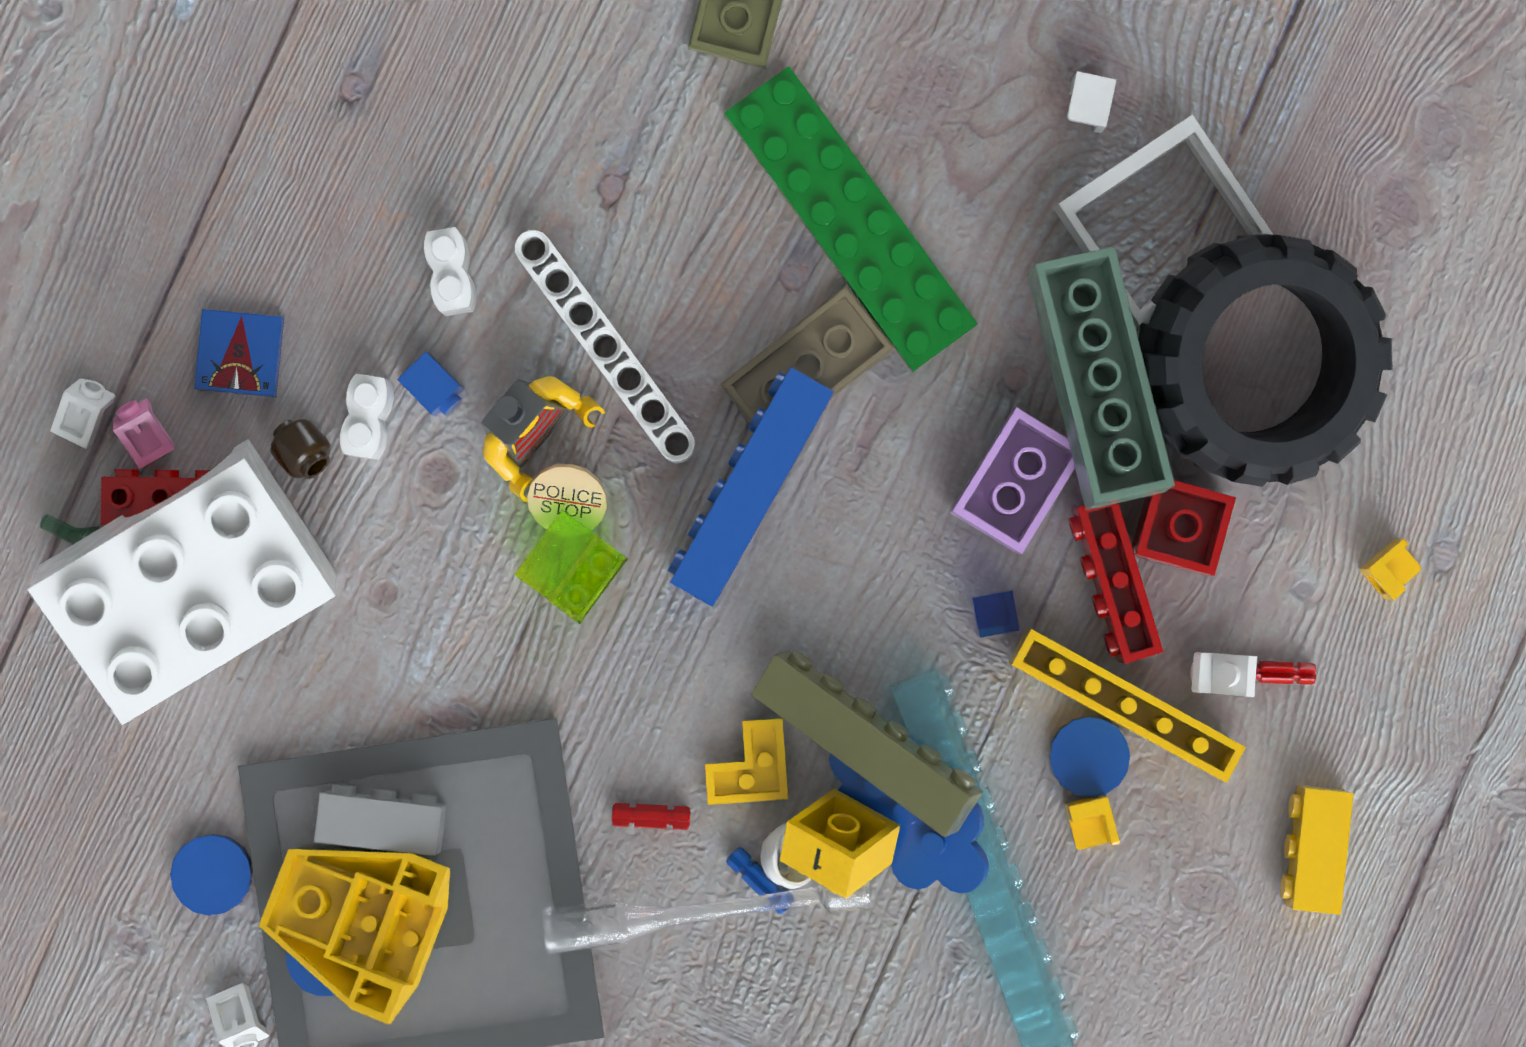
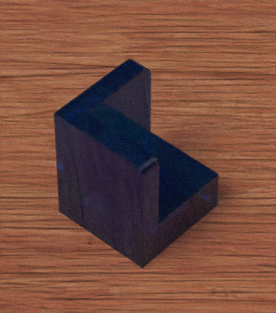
[971,590,1020,638]

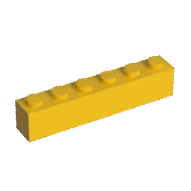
[1007,628,1246,783]

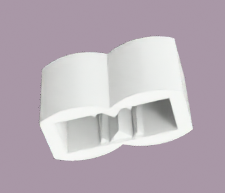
[424,227,476,316]
[340,374,394,460]

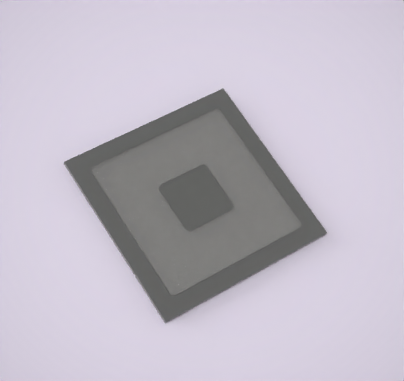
[238,718,605,1047]

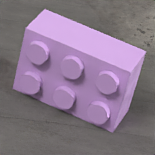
[949,407,1075,554]

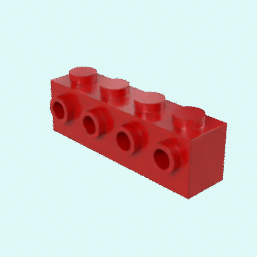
[100,469,211,525]
[1068,503,1164,664]

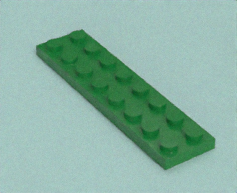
[724,66,978,372]

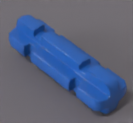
[726,847,794,914]

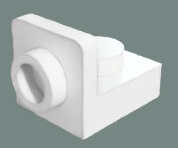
[50,378,115,449]
[1190,652,1257,697]
[206,983,269,1047]

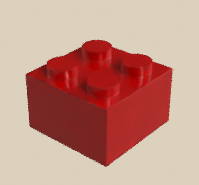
[1132,480,1236,576]

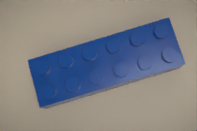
[667,367,834,607]

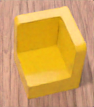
[1359,538,1421,600]
[1064,795,1120,850]

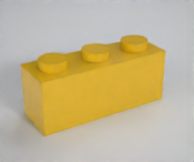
[1280,785,1354,915]

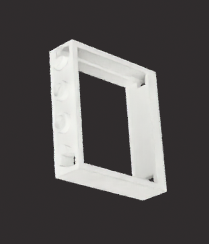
[1054,114,1273,327]

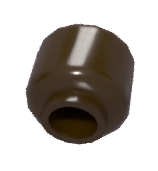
[270,419,331,479]

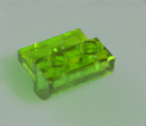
[514,509,628,624]

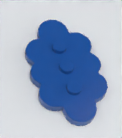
[829,736,989,893]

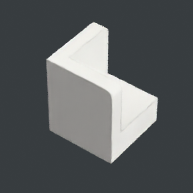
[1067,71,1116,133]

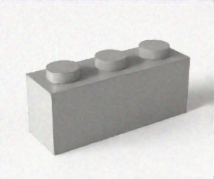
[314,784,446,856]

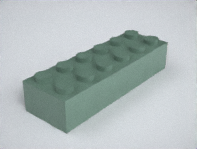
[1027,246,1175,510]

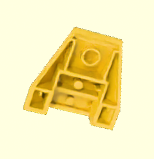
[258,849,450,1024]

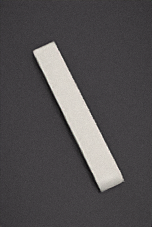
[515,230,695,463]

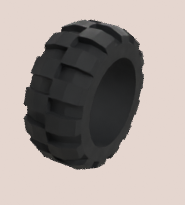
[1138,234,1393,487]

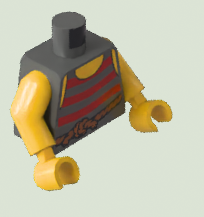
[481,376,605,502]

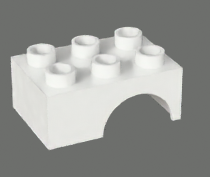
[27,439,336,725]

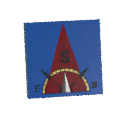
[194,309,284,397]

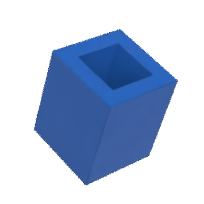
[397,351,464,417]

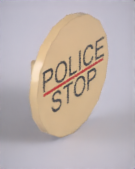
[527,464,608,536]

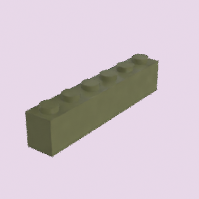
[751,651,983,838]

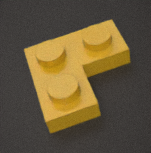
[705,718,788,805]

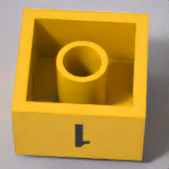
[780,788,900,899]

